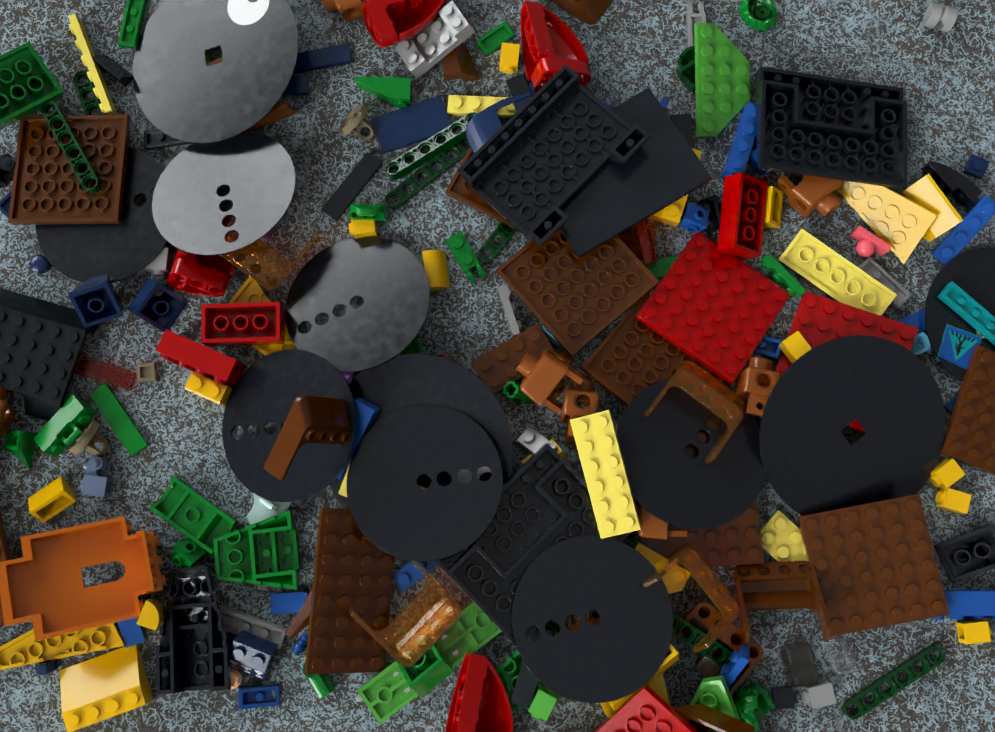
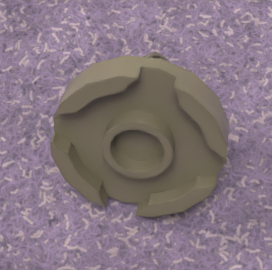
[338,103,374,141]
[68,419,109,456]

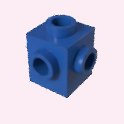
[677,202,710,233]

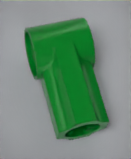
[503,381,532,403]
[302,663,335,698]

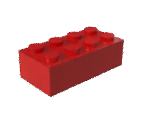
[717,173,768,259]
[201,302,285,347]
[155,329,246,387]

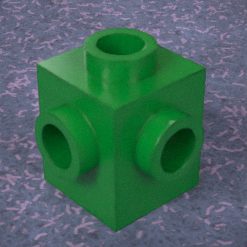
[170,538,206,568]

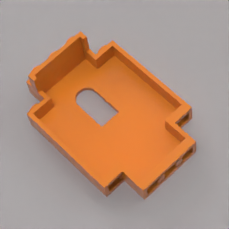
[0,516,166,641]

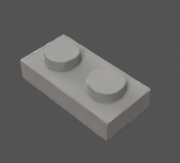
[517,426,558,455]

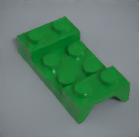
[149,476,240,555]

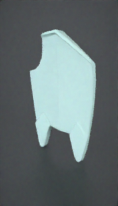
[246,493,291,525]

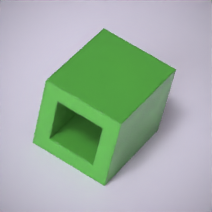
[528,684,559,721]

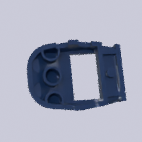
[466,92,531,153]

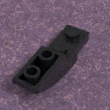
[921,161,982,214]

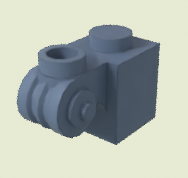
[80,456,114,497]

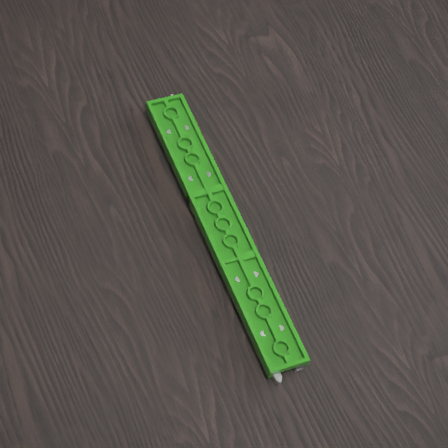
[356,532,631,724]

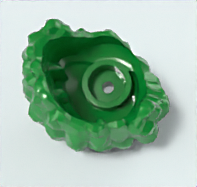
[738,0,777,32]
[733,683,775,732]

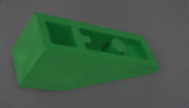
[355,76,412,108]

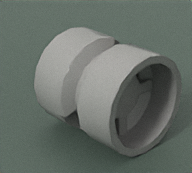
[922,2,958,33]

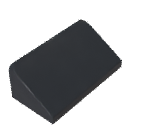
[93,56,133,87]
[698,195,722,236]

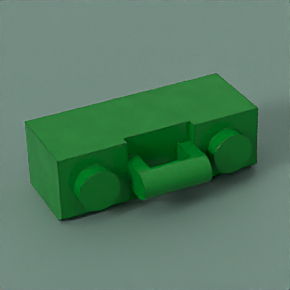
[33,395,96,457]

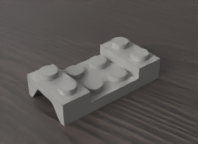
[395,1,475,79]

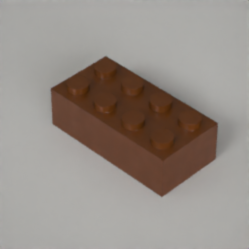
[471,323,555,395]

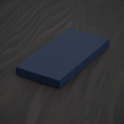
[371,95,451,154]

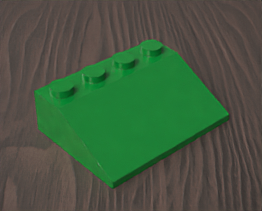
[0,42,64,130]

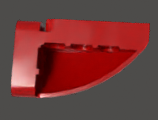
[362,0,447,48]
[520,0,591,93]
[167,207,235,296]
[445,653,514,732]

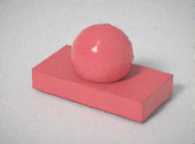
[850,225,892,257]

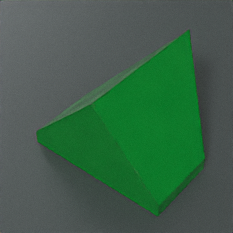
[3,430,37,470]

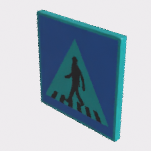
[935,324,982,369]

